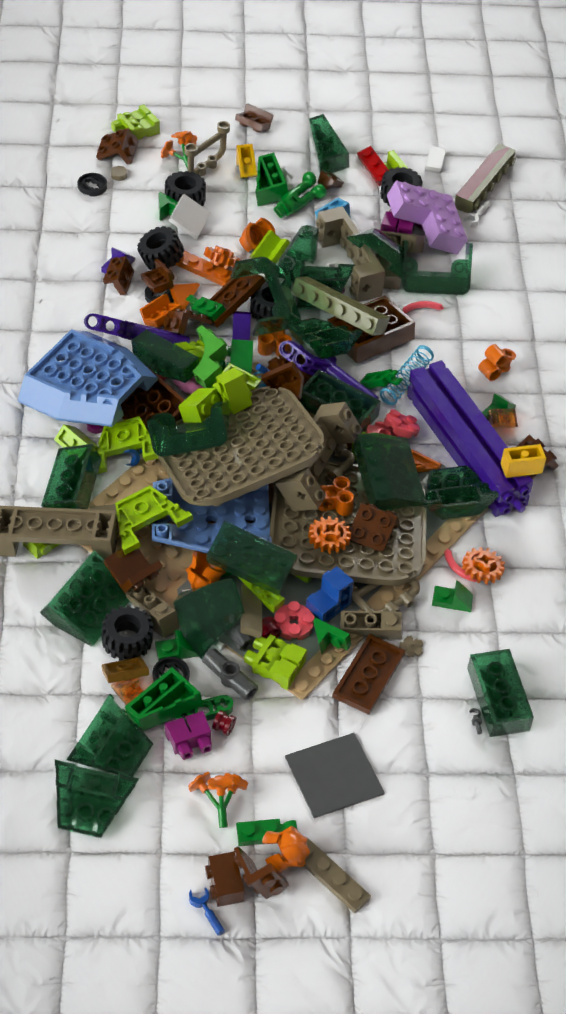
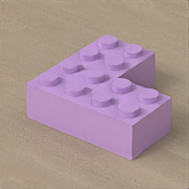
[387,181,468,254]

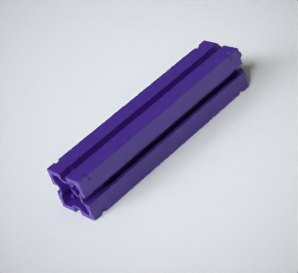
[407,360,533,517]

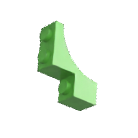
[192,325,228,388]

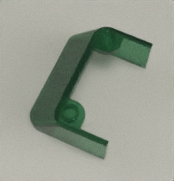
[401,240,473,295]
[231,257,301,336]

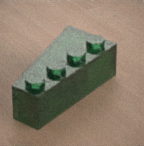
[309,114,350,174]
[131,329,199,383]

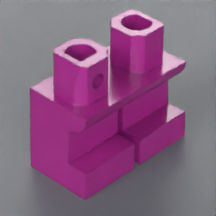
[380,209,414,234]
[165,711,212,760]

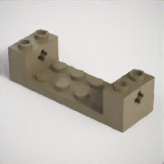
[315,206,385,302]
[275,402,363,511]
[0,506,119,561]

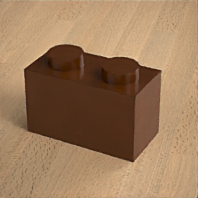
[205,851,245,907]

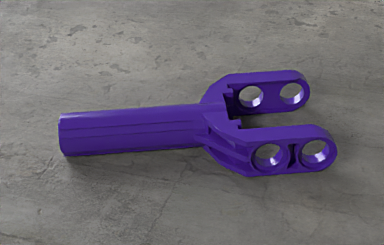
[84,313,190,351]
[279,337,379,412]

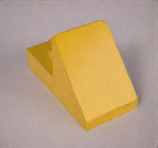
[236,144,257,178]

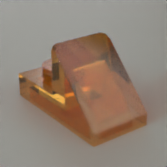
[487,409,518,430]
[111,677,143,705]

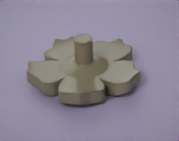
[399,636,423,657]

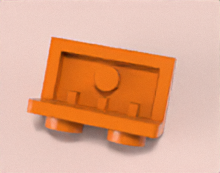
[140,294,183,328]

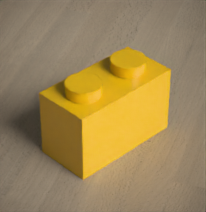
[501,444,546,478]

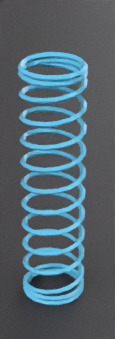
[380,345,434,405]

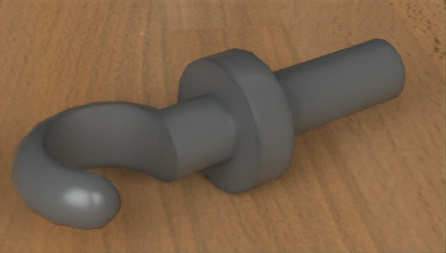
[469,708,482,735]

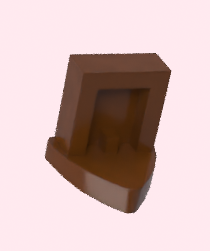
[318,171,344,190]

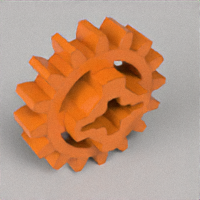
[203,246,241,269]
[308,516,351,554]
[462,547,505,584]

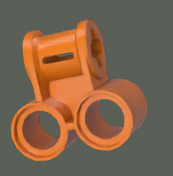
[257,324,292,357]
[478,344,516,381]
[319,476,354,516]

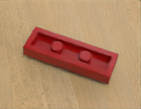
[357,146,389,186]

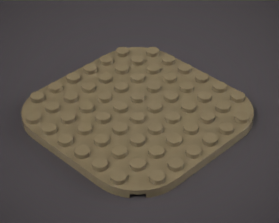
[155,386,326,506]
[269,461,427,586]

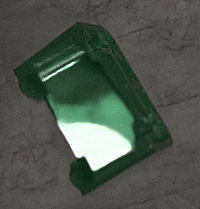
[264,225,319,290]
[146,400,230,457]

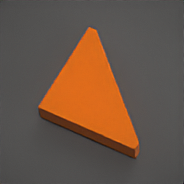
[169,283,200,309]
[395,449,441,474]

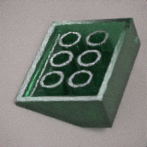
[353,433,427,510]
[39,550,131,647]

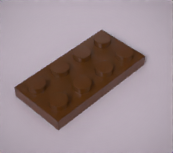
[208,267,266,328]
[332,634,406,715]

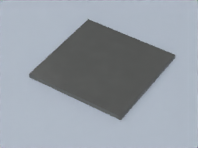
[285,733,385,819]

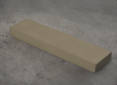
[240,582,262,638]

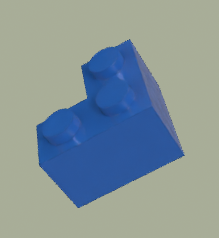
[306,566,354,623]

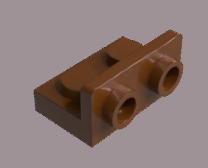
[103,256,135,295]

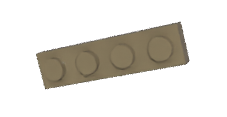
[304,837,371,913]

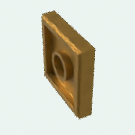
[101,656,150,684]

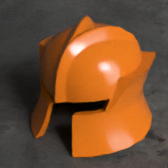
[239,217,275,252]
[185,551,227,591]
[262,826,310,873]

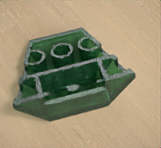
[346,227,404,279]
[288,262,356,310]
[287,318,362,359]
[423,465,499,520]
[173,578,245,659]
[66,694,153,778]
[55,760,139,839]

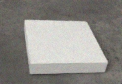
[168,194,211,239]

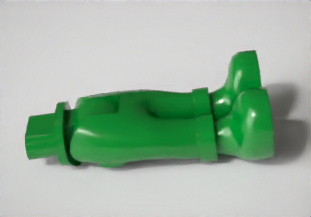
[274,171,327,218]

